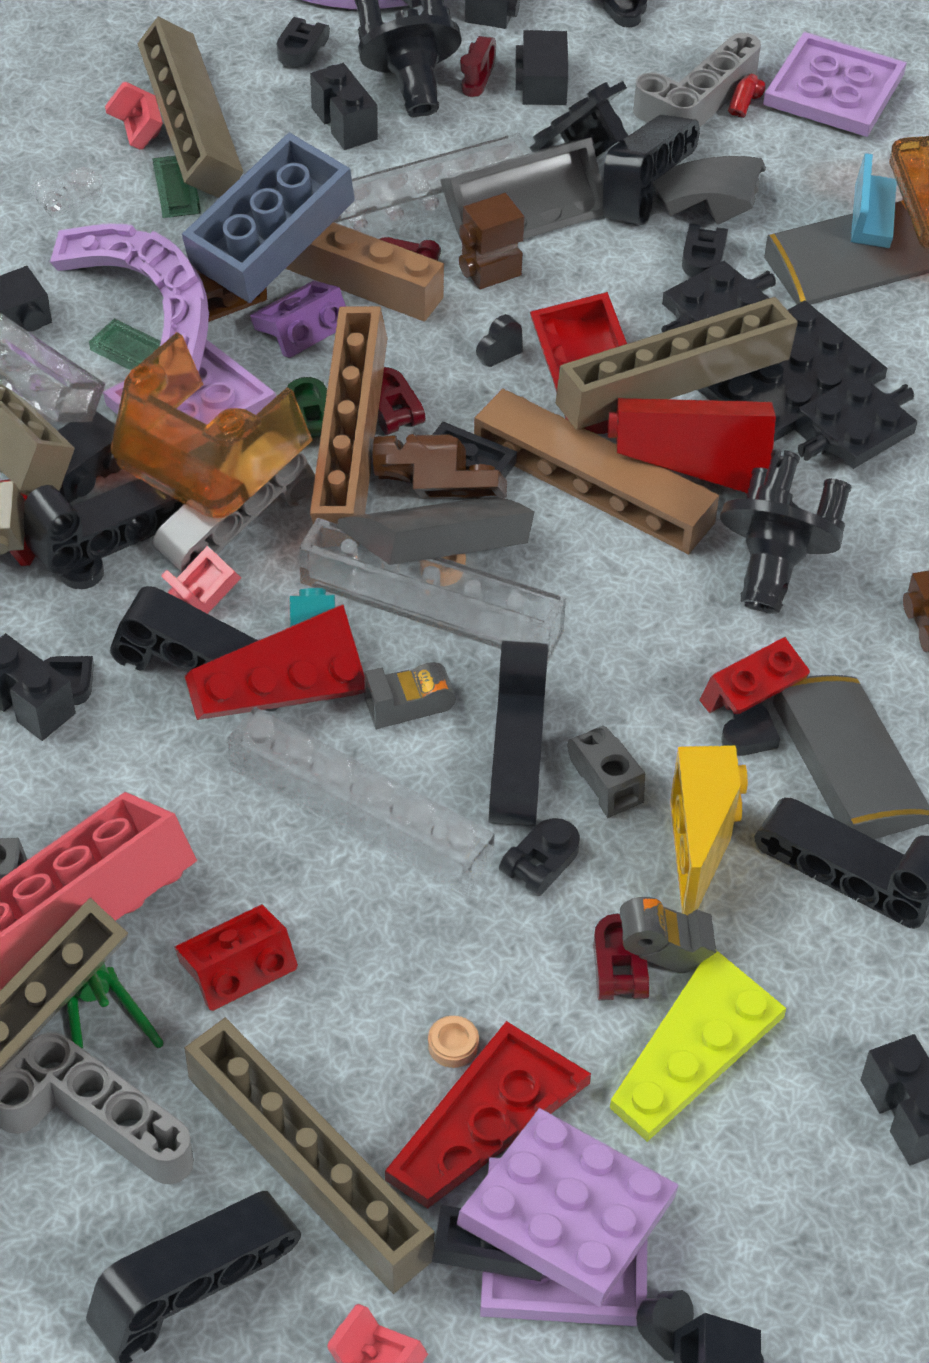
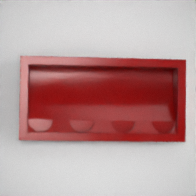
[530,292,627,434]

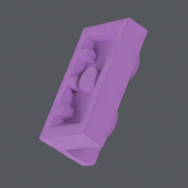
[250,280,346,358]

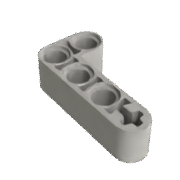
[633,33,761,127]
[153,429,315,572]
[0,1032,194,1184]

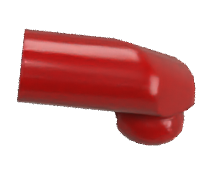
[728,74,766,118]

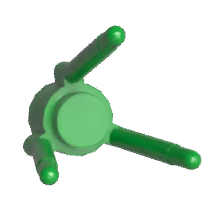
[67,963,164,1049]

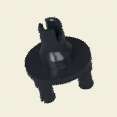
[355,0,462,117]
[720,449,852,614]

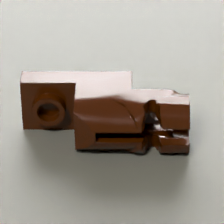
[372,434,507,499]

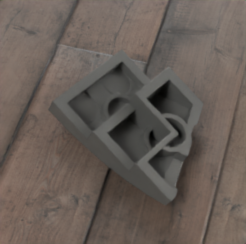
[653,156,766,225]

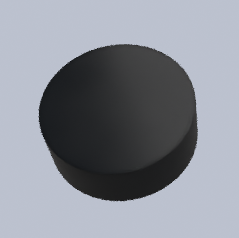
[60,554,104,589]

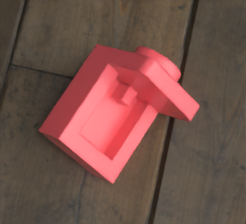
[105,82,163,149]
[161,546,241,614]
[327,1304,428,1363]

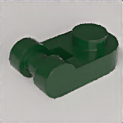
[286,377,327,445]

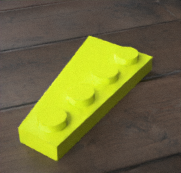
[610,950,786,1142]

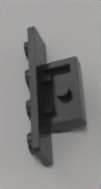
[525,81,628,159]

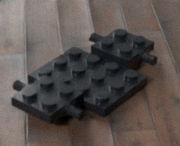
[661,260,917,469]

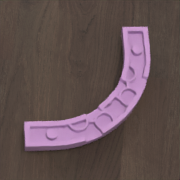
[50,224,209,385]

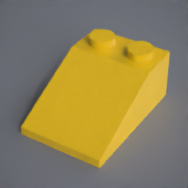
[670,746,748,915]

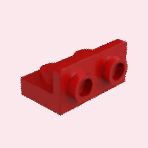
[699,637,810,714]
[174,904,298,1011]

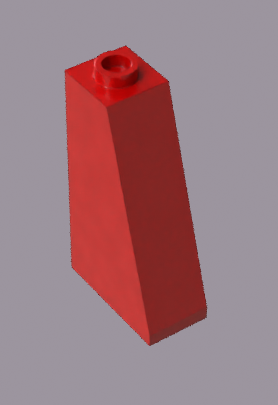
[608,398,776,493]

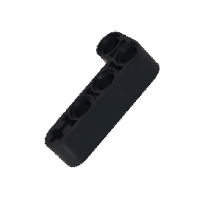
[603,114,700,225]
[23,470,191,576]
[110,586,278,712]
[488,640,549,826]
[754,797,929,929]
[86,1191,301,1363]

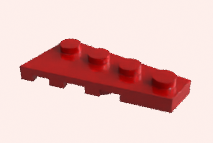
[185,604,365,720]
[385,1021,591,1209]

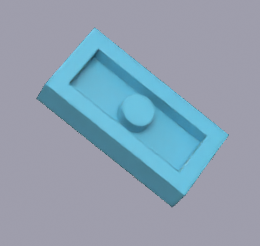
[851,153,897,248]

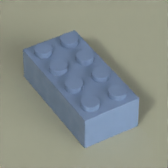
[182,132,355,303]

